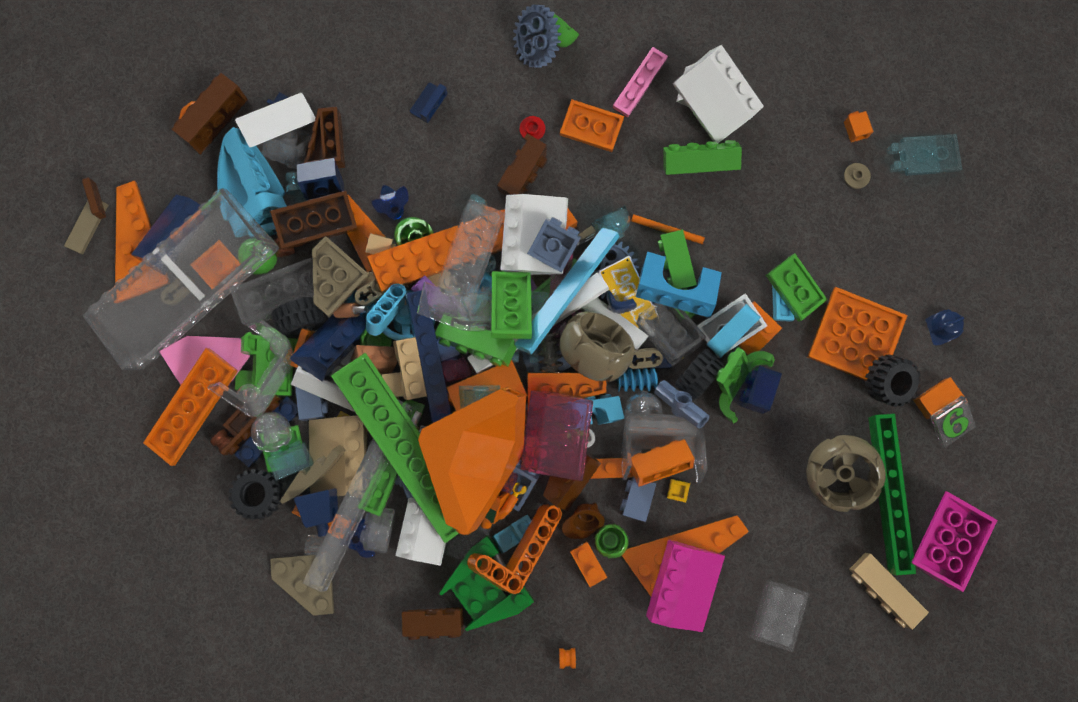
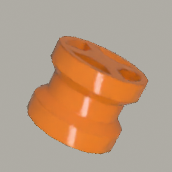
[559,648,576,669]

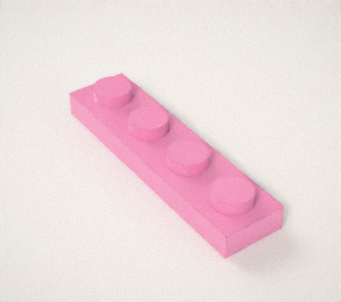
[613,47,668,117]

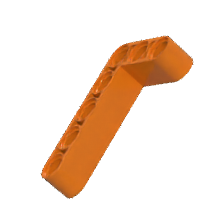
[467,504,562,594]

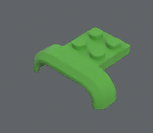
[241,332,298,396]
[716,347,775,424]

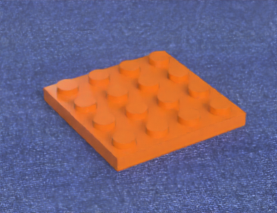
[807,287,908,381]

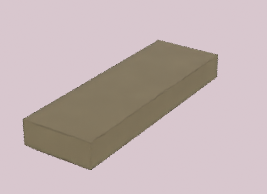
[64,200,108,255]

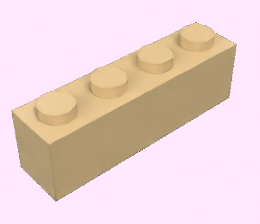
[849,553,929,630]

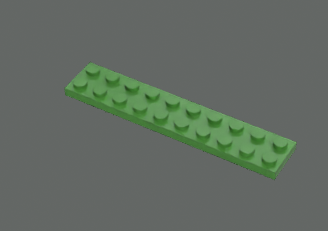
[330,353,459,543]

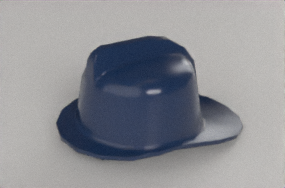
[926,309,965,346]

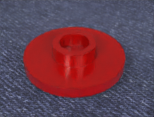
[520,116,545,140]

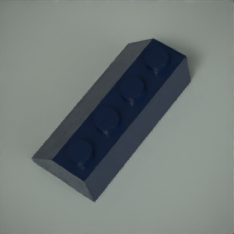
[131,195,208,275]
[290,314,366,381]

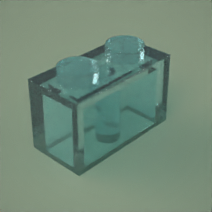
[267,440,314,480]

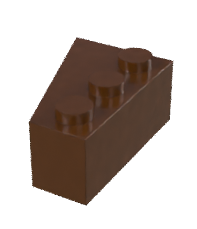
[304,107,345,168]
[497,133,548,196]
[543,438,601,511]
[402,607,464,640]

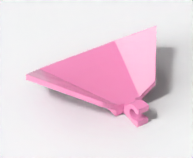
[159,336,250,389]

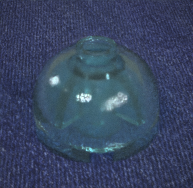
[592,206,630,240]

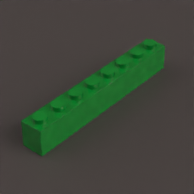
[868,414,916,575]

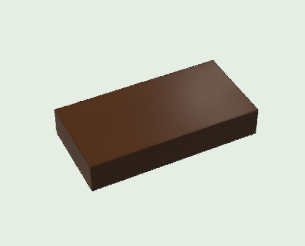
[82,177,106,219]

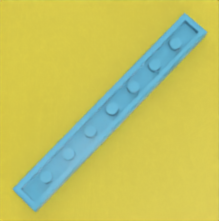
[515,227,620,354]

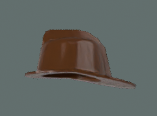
[562,502,605,539]

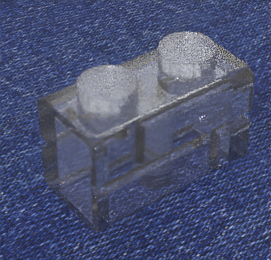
[360,508,395,553]

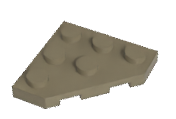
[312,236,369,317]
[270,553,334,616]

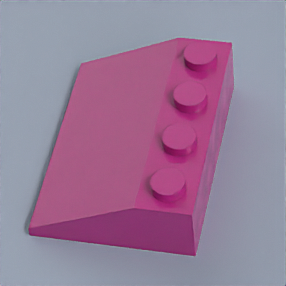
[911,491,997,592]
[646,539,725,632]

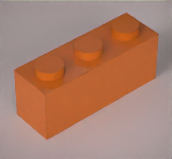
[629,439,695,487]

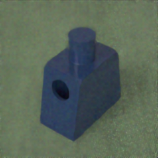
[294,488,338,537]

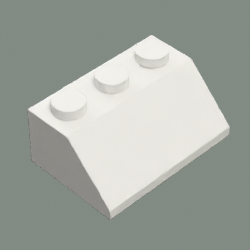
[396,497,446,566]

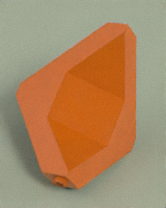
[418,387,526,535]

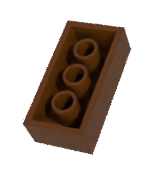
[171,73,248,155]
[270,191,357,250]

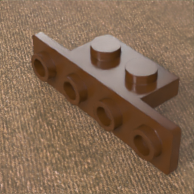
[220,395,281,455]

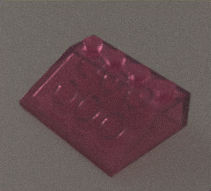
[521,390,593,481]

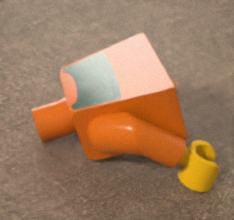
[480,483,527,529]

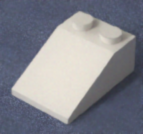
[696,293,767,358]

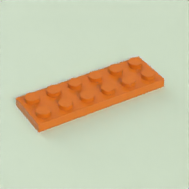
[143,348,238,466]

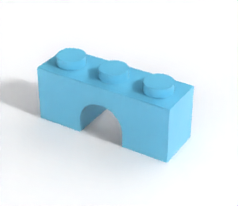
[561,394,625,430]

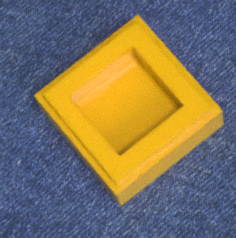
[667,479,690,503]

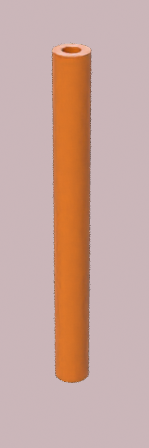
[631,214,705,244]

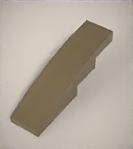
[280,446,346,504]

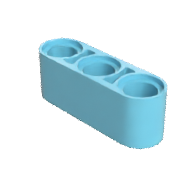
[366,284,406,336]
[706,304,761,358]

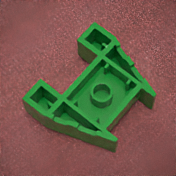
[439,535,534,631]

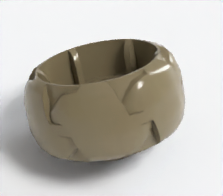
[559,312,635,382]
[806,435,886,512]

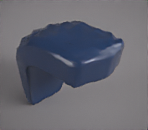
[606,290,637,314]

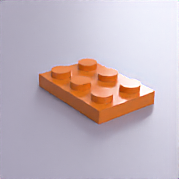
[560,99,624,152]

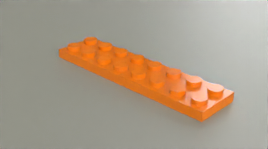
[367,209,505,294]

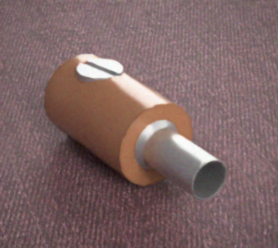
[333,303,368,318]

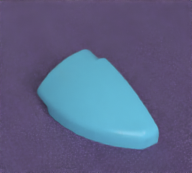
[217,127,287,237]

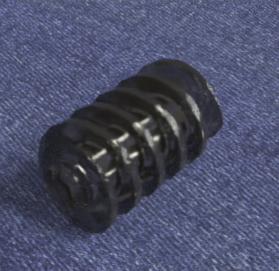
[537,332,564,373]

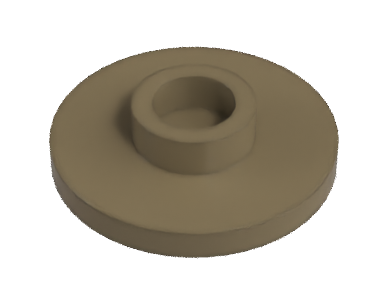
[844,163,871,189]

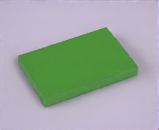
[765,253,828,322]

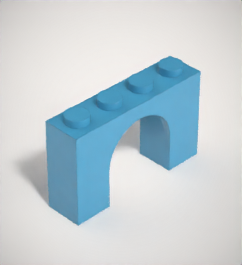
[635,252,722,318]

